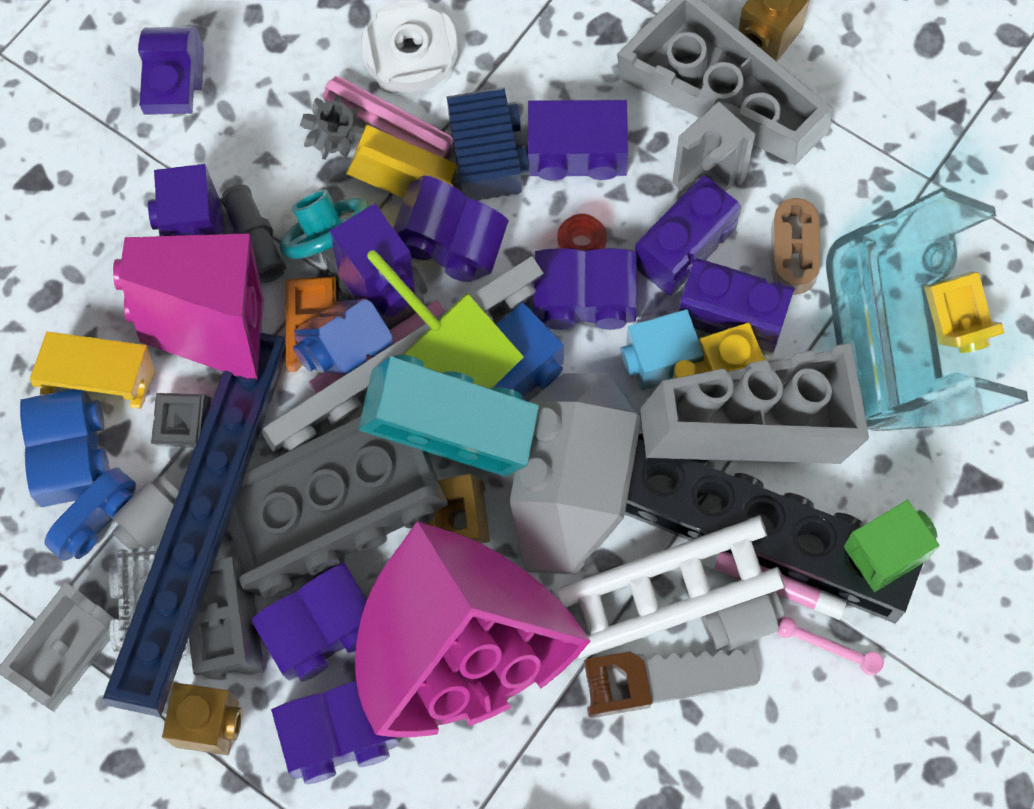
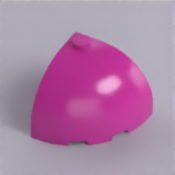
[355,521,591,737]

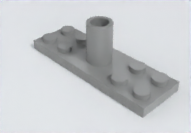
[262,256,544,453]

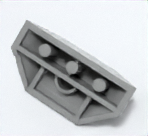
[510,373,641,575]

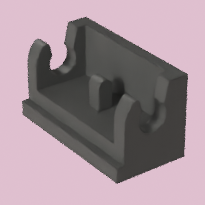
[189,556,264,680]

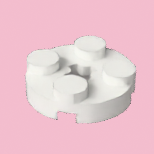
[361,0,458,93]

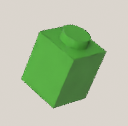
[844,499,940,592]

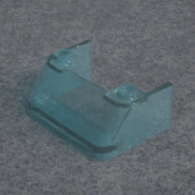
[826,187,1029,431]

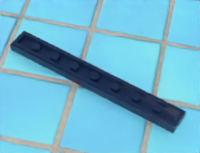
[103,333,286,717]

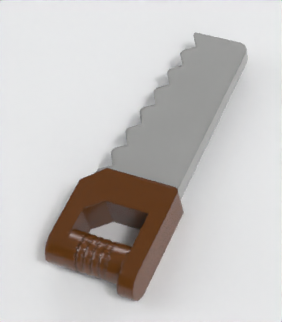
[584,648,760,718]

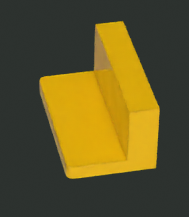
[346,125,457,199]

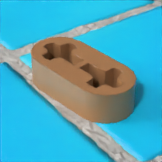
[771,198,821,295]

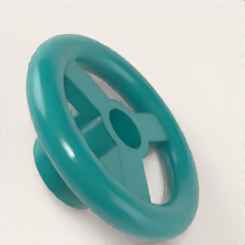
[279,189,370,259]

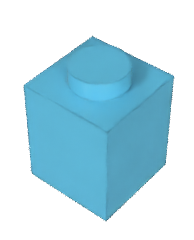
[620,309,704,390]

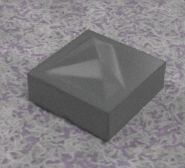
[151,393,211,448]

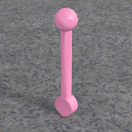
[777,617,884,675]

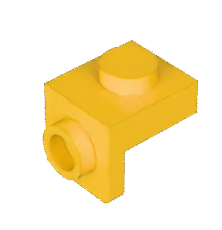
[924,271,1005,353]

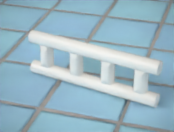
[558,516,785,659]

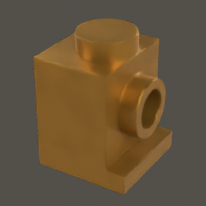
[426,474,490,543]

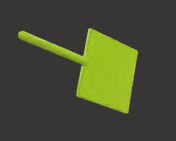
[367,250,524,389]

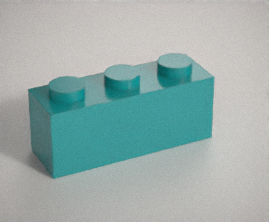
[358,355,539,476]

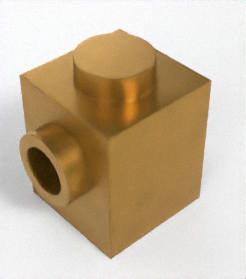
[738,0,810,62]
[162,682,242,756]

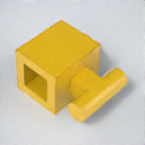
[672,323,765,379]

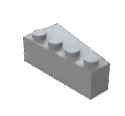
[617,0,832,165]
[640,343,869,464]

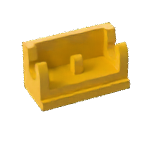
[30,331,155,409]

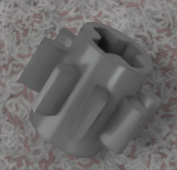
[300,95,363,160]

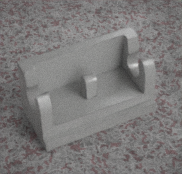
[672,101,756,191]
[0,582,121,712]

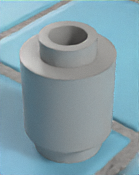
[111,476,179,555]
[701,591,784,650]

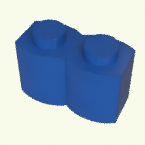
[20,389,110,507]

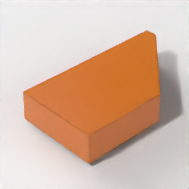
[285,276,338,372]

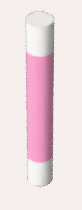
[700,551,847,620]

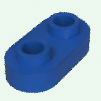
[44,467,136,561]

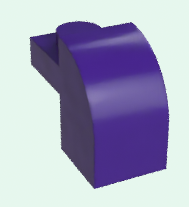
[138,26,204,115]

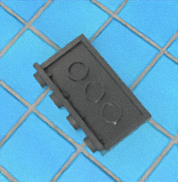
[228,416,448,598]

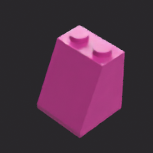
[113,234,264,380]

